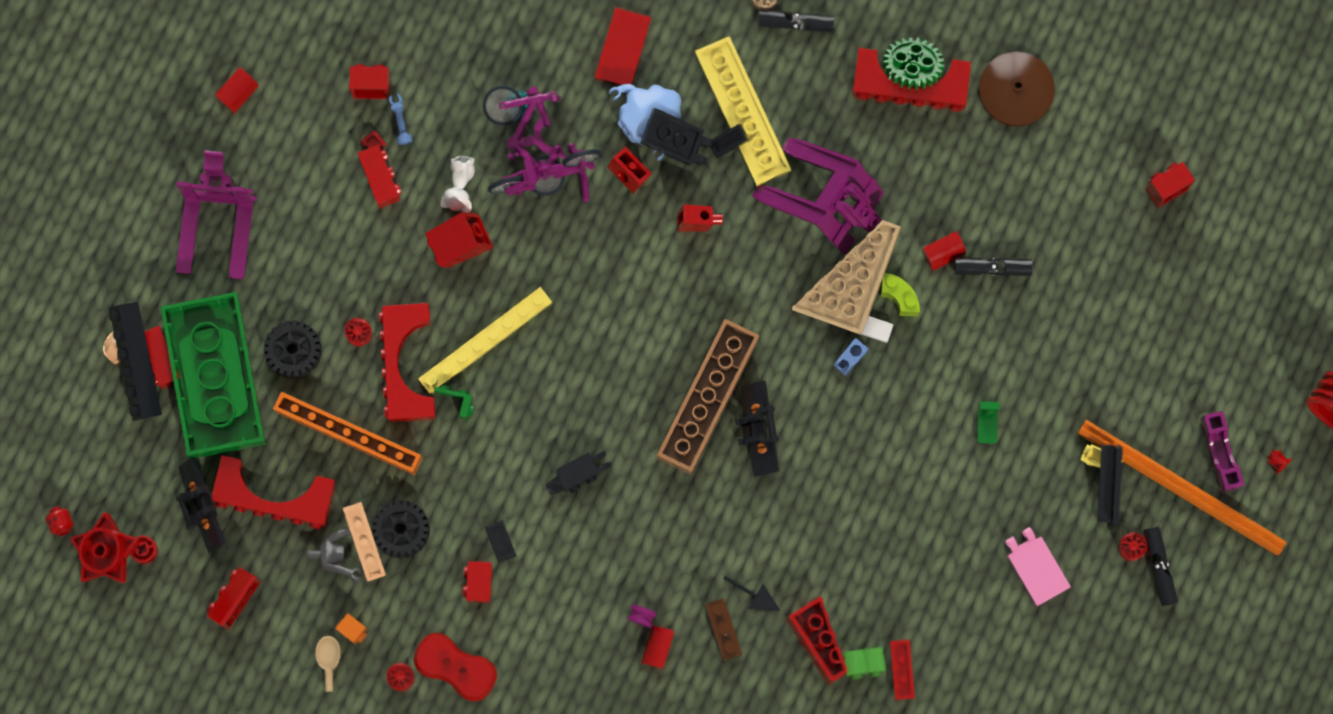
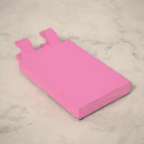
[1005,527,1071,607]

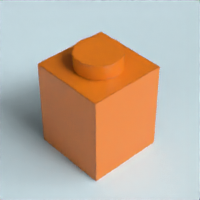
[336,613,368,645]

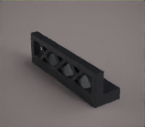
[1097,444,1123,526]

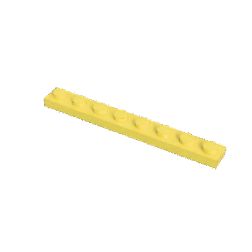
[418,287,552,395]

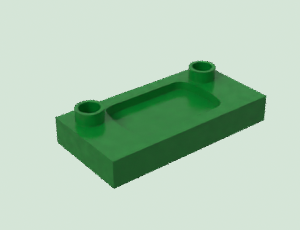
[160,292,266,459]

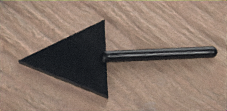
[724,576,780,611]

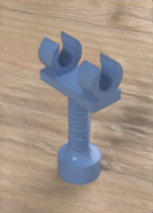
[389,93,412,145]

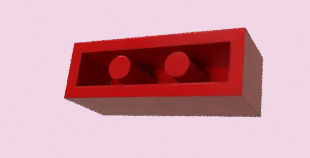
[358,145,402,209]
[145,326,181,389]

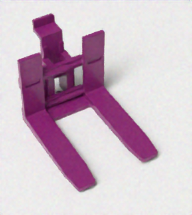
[752,138,884,255]

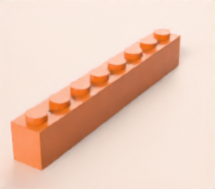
[273,392,423,476]

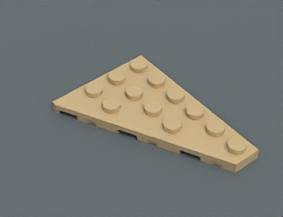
[792,220,902,335]

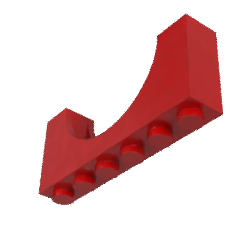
[852,48,971,112]
[379,303,436,422]
[211,456,336,529]

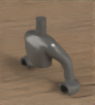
[308,528,361,583]

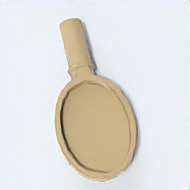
[316,636,341,692]

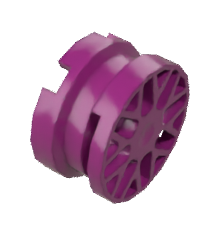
[626,604,657,628]

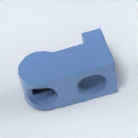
[834,338,869,376]

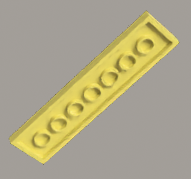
[695,37,791,187]

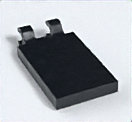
[640,108,714,166]

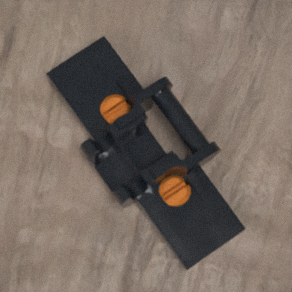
[735,381,780,477]
[175,457,225,553]

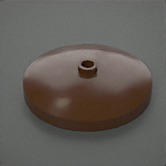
[979,52,1055,127]

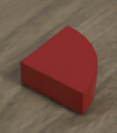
[360,130,387,149]

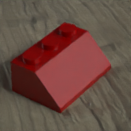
[207,567,261,631]

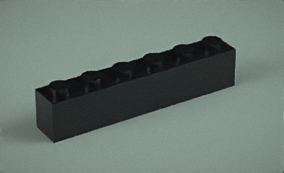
[109,302,162,421]

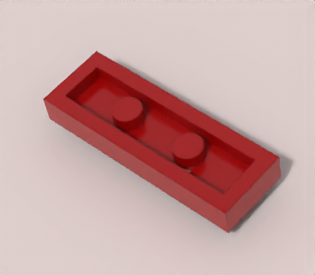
[890,640,915,700]

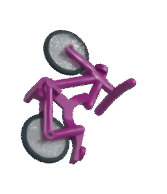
[483,85,574,196]
[487,143,602,202]

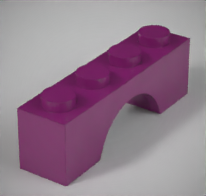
[1200,411,1244,493]

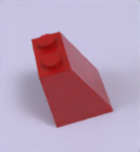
[425,212,494,268]

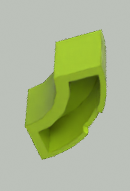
[881,273,920,317]

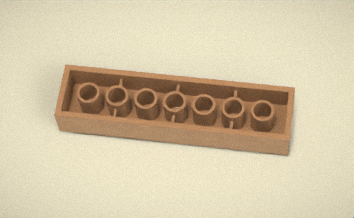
[657,319,760,476]

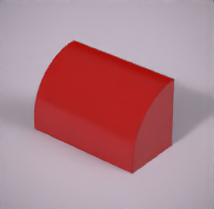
[215,67,259,114]
[922,231,966,272]
[641,626,674,670]

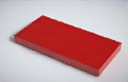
[595,7,651,86]

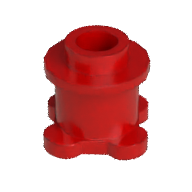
[1267,449,1292,474]

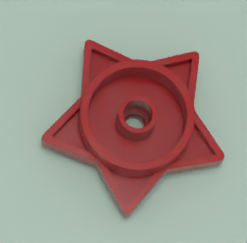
[70,512,140,583]

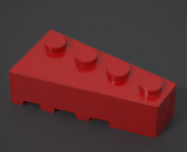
[786,596,848,686]

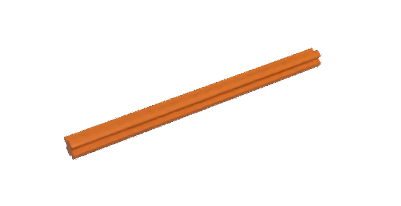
[1077,420,1287,556]

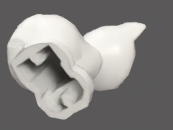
[441,156,475,213]

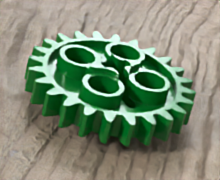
[883,37,944,90]

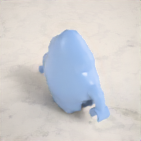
[609,84,682,160]

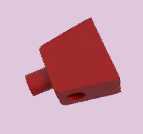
[677,205,723,232]

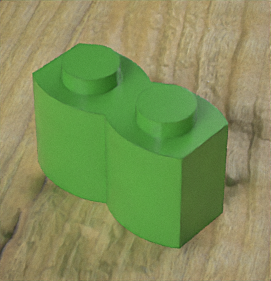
[843,647,886,680]

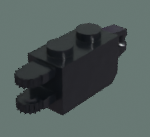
[545,451,612,496]

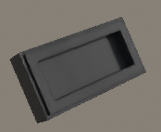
[711,124,750,158]
[485,520,517,563]

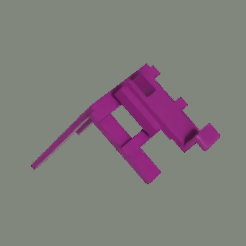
[176,151,257,280]

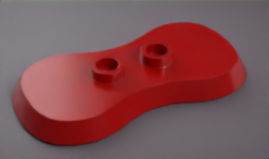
[413,633,497,701]

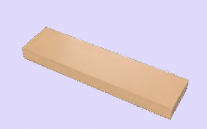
[343,502,386,582]

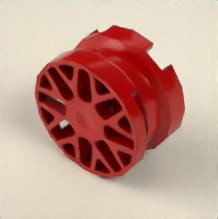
[345,318,373,347]
[1118,533,1147,561]
[130,536,158,564]
[386,663,415,691]

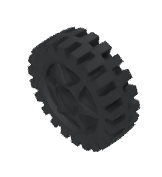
[264,320,322,379]
[372,500,430,559]

